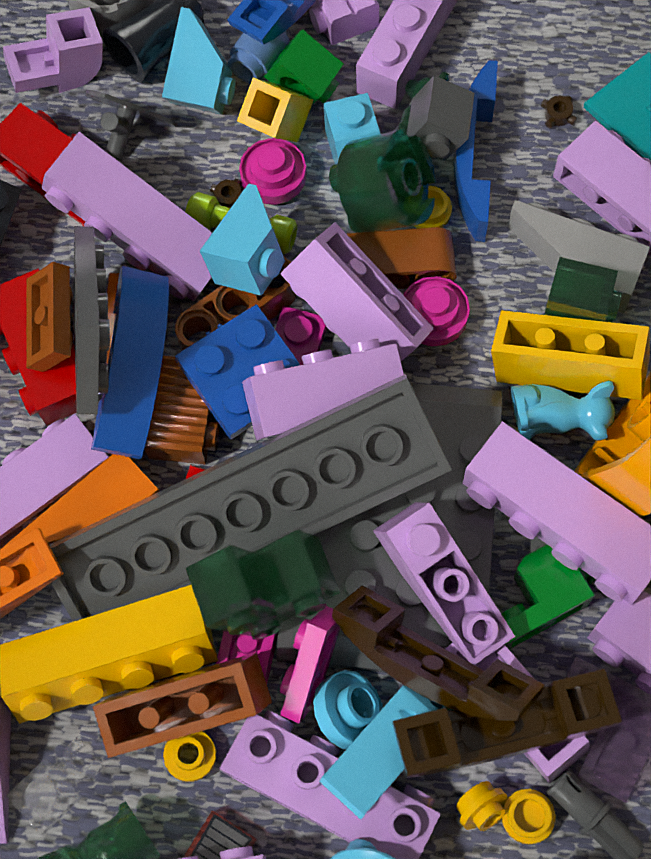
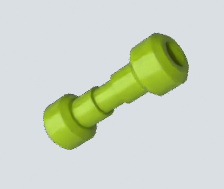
[185,192,298,255]

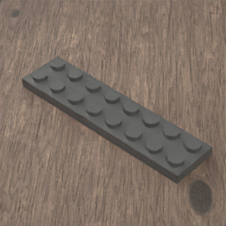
[49,374,452,622]

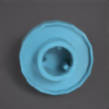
[313,670,383,749]

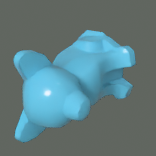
[511,381,615,441]

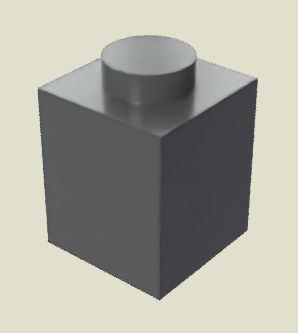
[405,75,475,161]

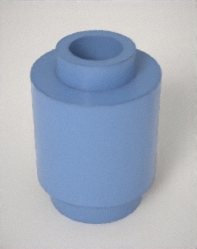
[228,31,289,84]

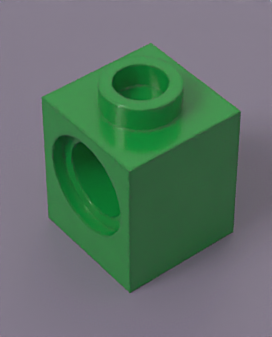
[264,29,344,104]

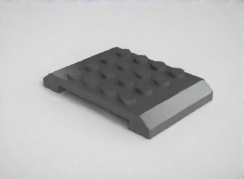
[277,383,502,673]

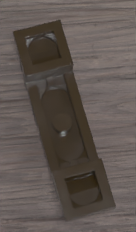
[332,585,545,721]
[392,669,622,778]

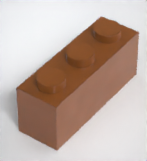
[93,652,272,758]

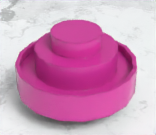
[239,138,307,205]
[403,276,470,347]

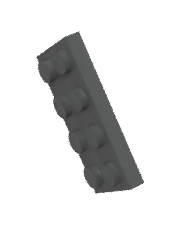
[73,226,110,414]

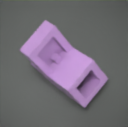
[3,7,103,93]

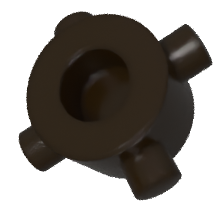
[541,95,577,129]
[210,178,242,208]

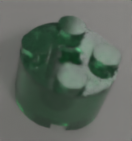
[329,129,436,233]

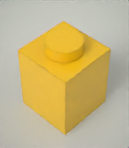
[237,77,314,142]

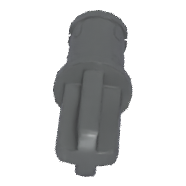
[546,768,644,859]

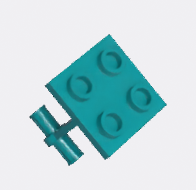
[583,52,651,160]

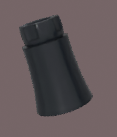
[103,0,204,82]

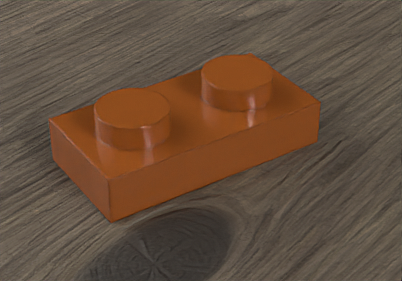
[27,262,73,372]

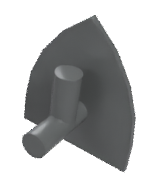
[85,90,178,160]

